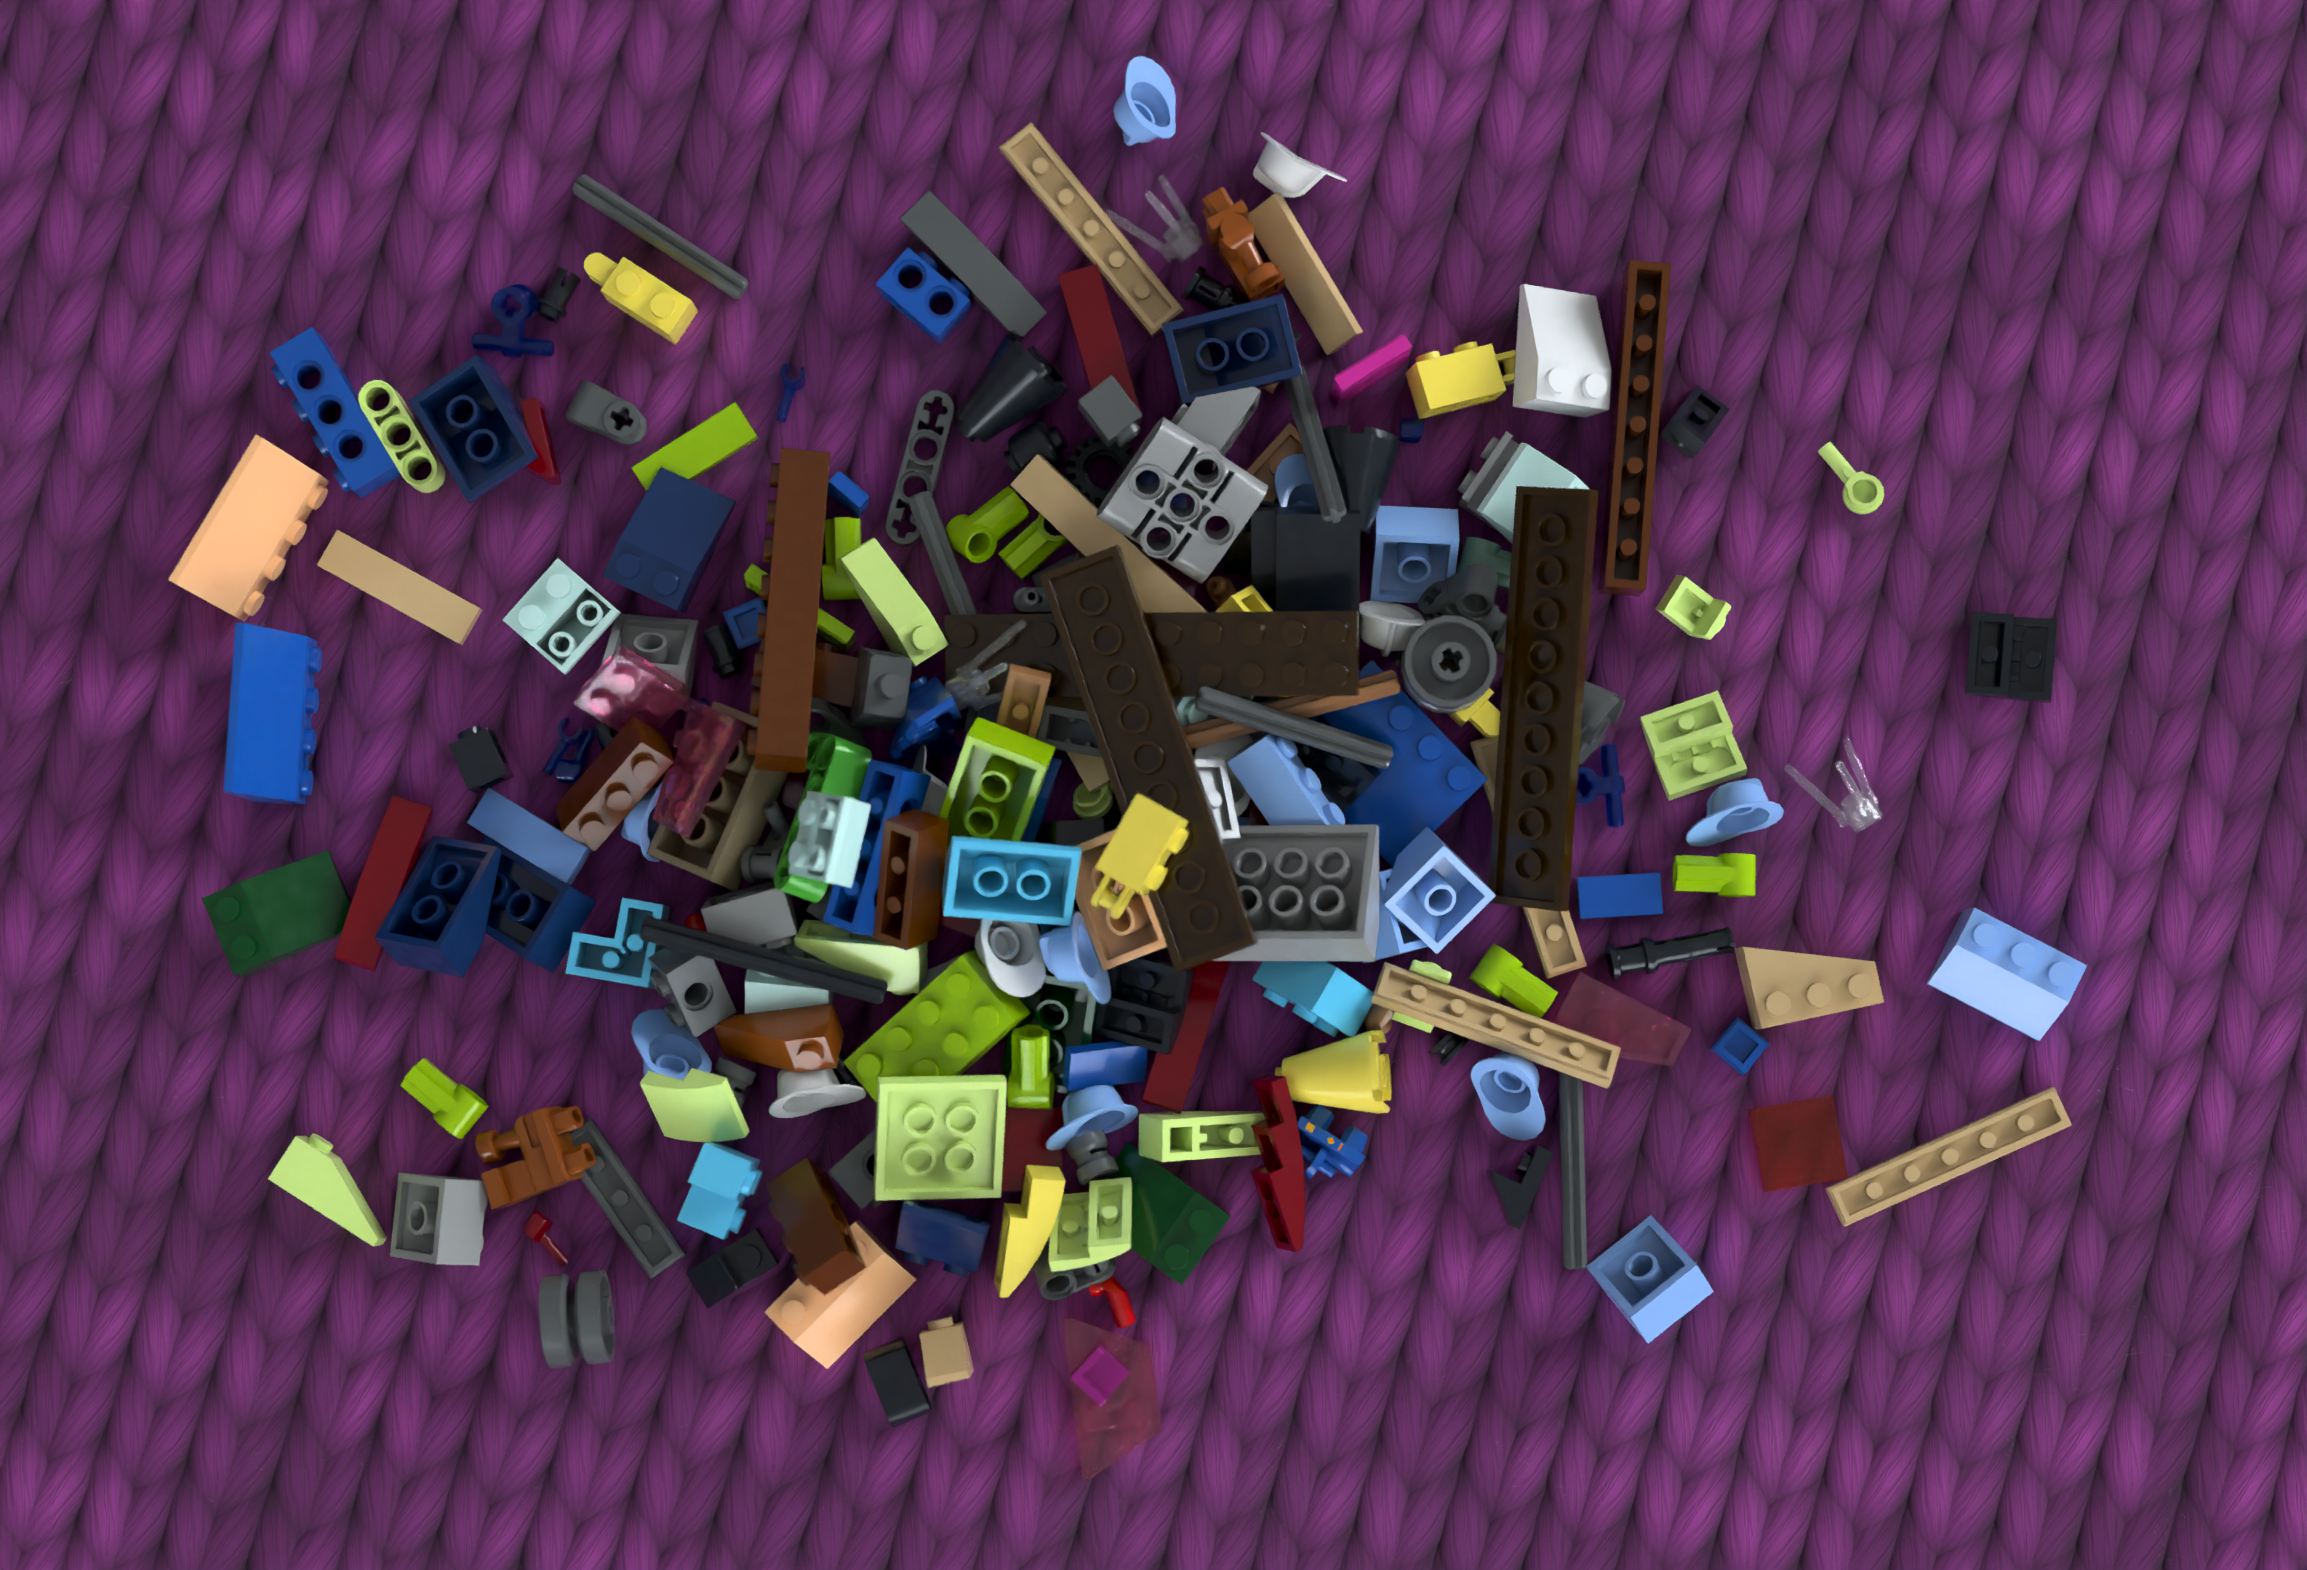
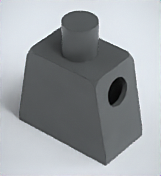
[849,647,912,732]

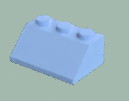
[1926,908,2087,1041]

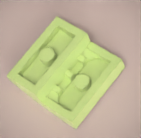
[1640,691,1747,801]
[640,1068,750,1142]
[1048,1177,1132,1272]

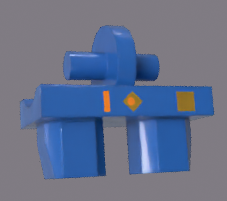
[1297,1105,1368,1179]

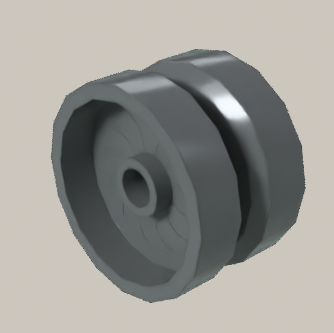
[1400,615,1497,714]
[539,1270,615,1368]

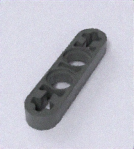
[886,390,955,547]

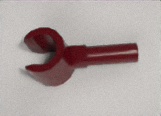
[524,1211,569,1267]

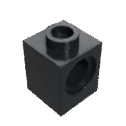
[449,726,514,794]

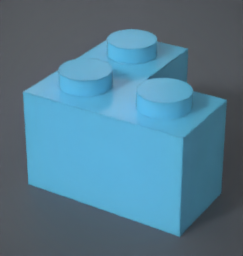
[565,898,670,989]
[1252,961,1374,1038]
[677,1142,763,1240]

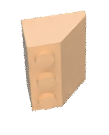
[1074,829,1167,971]
[765,1220,917,1369]

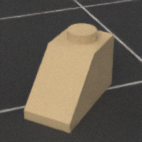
[919,1316,974,1387]

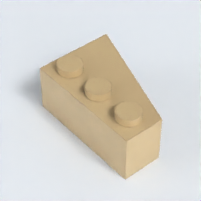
[1735,947,1884,1030]

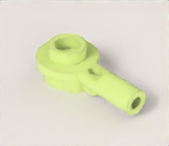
[1818,441,1884,514]
[1073,782,1114,819]

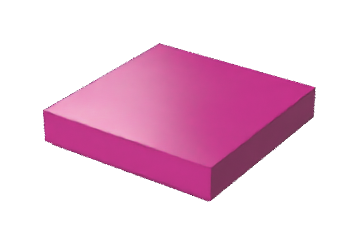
[1330,334,1412,407]

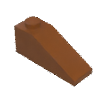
[714,1003,844,1073]

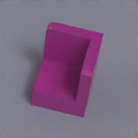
[1070,1343,1130,1407]

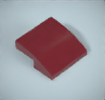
[1001,1107,1064,1191]

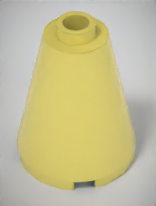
[1275,1030,1392,1114]

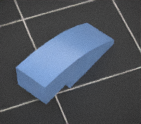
[467,787,592,885]

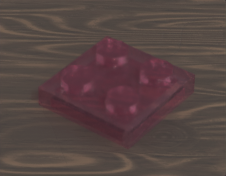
[573,644,691,732]

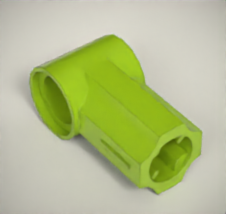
[945,486,1030,563]
[998,514,1070,581]
[822,517,862,600]
[1672,853,1756,897]
[1469,943,1558,1018]
[1007,1025,1055,1110]
[400,1058,489,1140]

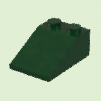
[202,850,351,977]
[1002,965,1098,1094]
[1107,1142,1231,1286]

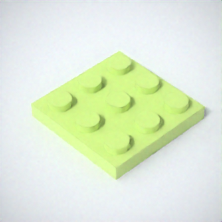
[873,1075,1007,1201]

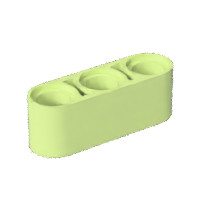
[358,380,445,493]

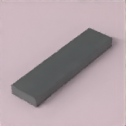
[569,1118,687,1279]

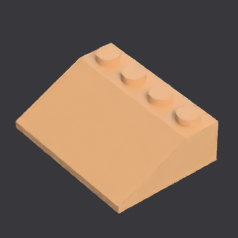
[168,434,329,622]

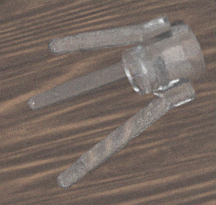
[1105,175,1205,264]
[946,620,1026,711]
[1784,737,1883,833]

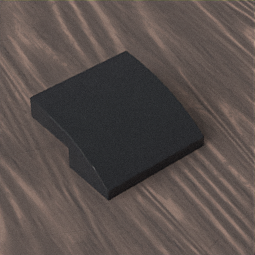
[1965,612,2058,703]
[1295,715,1381,813]
[1094,955,1194,1055]

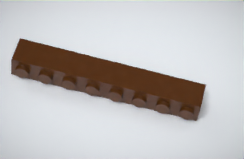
[1598,260,1671,597]
[747,448,830,773]

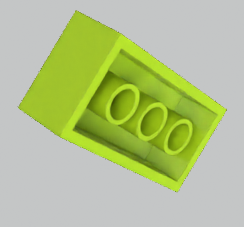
[939,717,1056,869]
[843,950,1031,1103]

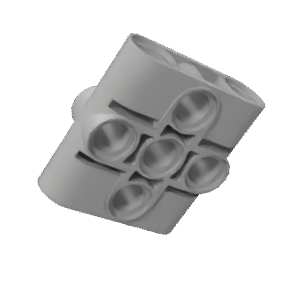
[1096,417,1268,584]

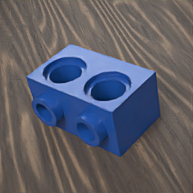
[876,247,972,345]

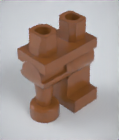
[1202,187,1285,302]
[475,1105,597,1209]

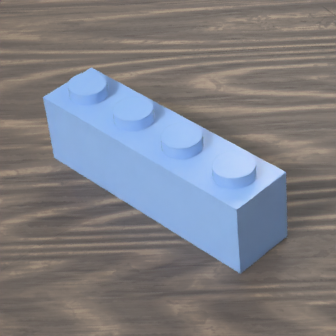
[1227,733,1345,825]

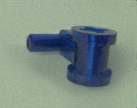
[471,283,555,358]
[1576,744,1625,827]

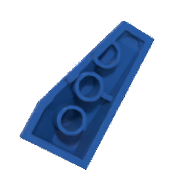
[888,676,965,765]

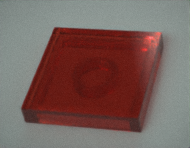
[1748,1095,1848,1192]

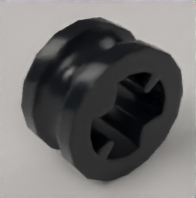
[1428,1031,1469,1067]

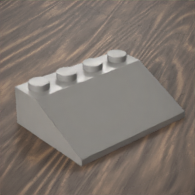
[1212,824,1379,961]

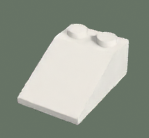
[1513,284,1612,418]

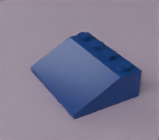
[223,623,322,805]
[1294,660,1488,869]

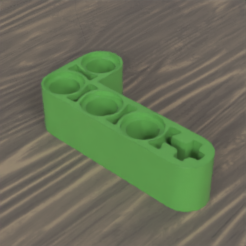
[774,732,872,903]

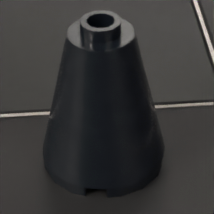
[956,330,1069,443]
[1323,425,1400,539]

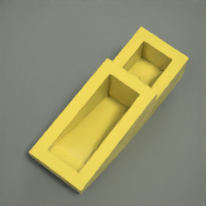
[994,1165,1066,1298]

